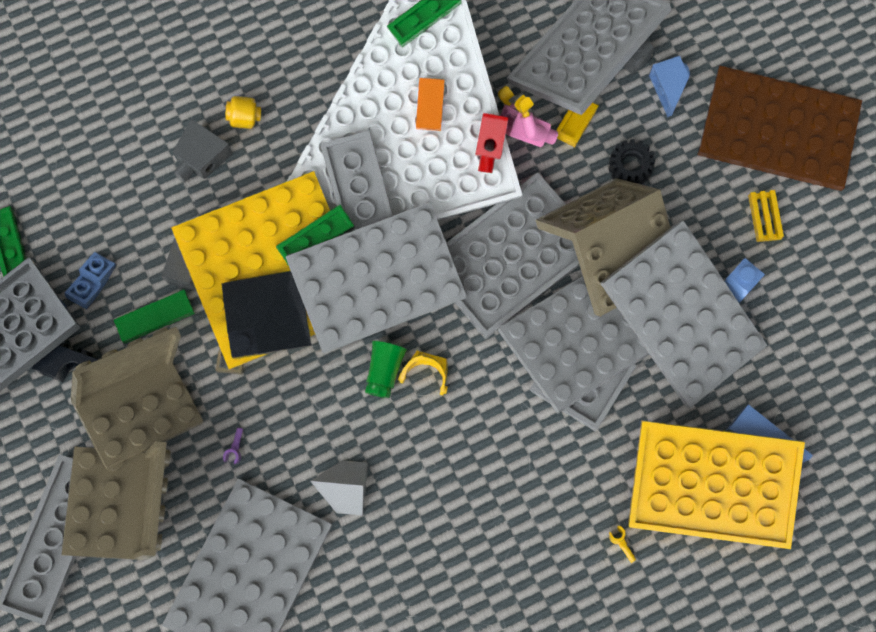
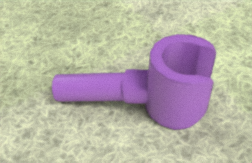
[223,428,243,464]

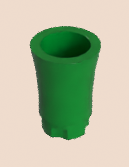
[365,341,407,398]

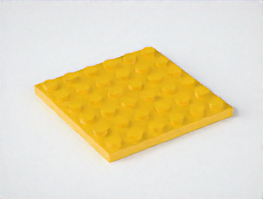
[171,171,330,370]

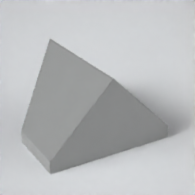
[311,461,368,516]

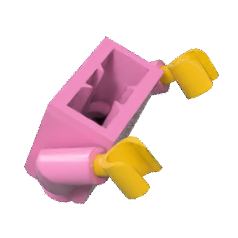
[498,86,558,147]

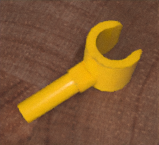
[609,526,637,563]

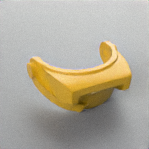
[398,350,448,395]

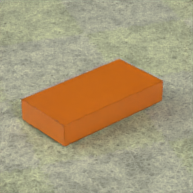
[416,78,444,131]

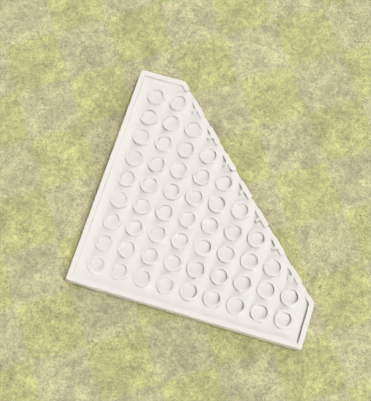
[286,0,522,235]

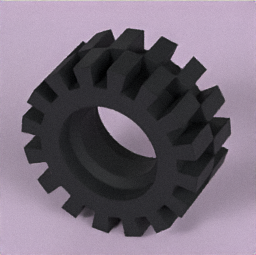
[608,139,655,185]

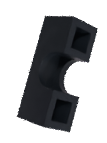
[32,342,102,383]

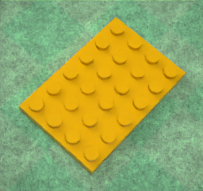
[628,420,805,549]

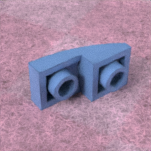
[65,252,116,310]

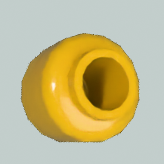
[225,96,261,129]

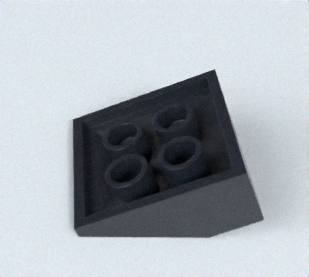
[221,271,312,359]

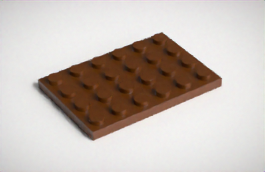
[697,65,862,191]

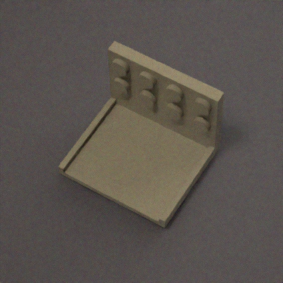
[536,179,670,317]
[71,327,203,470]
[61,441,171,560]

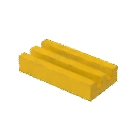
[748,190,784,242]

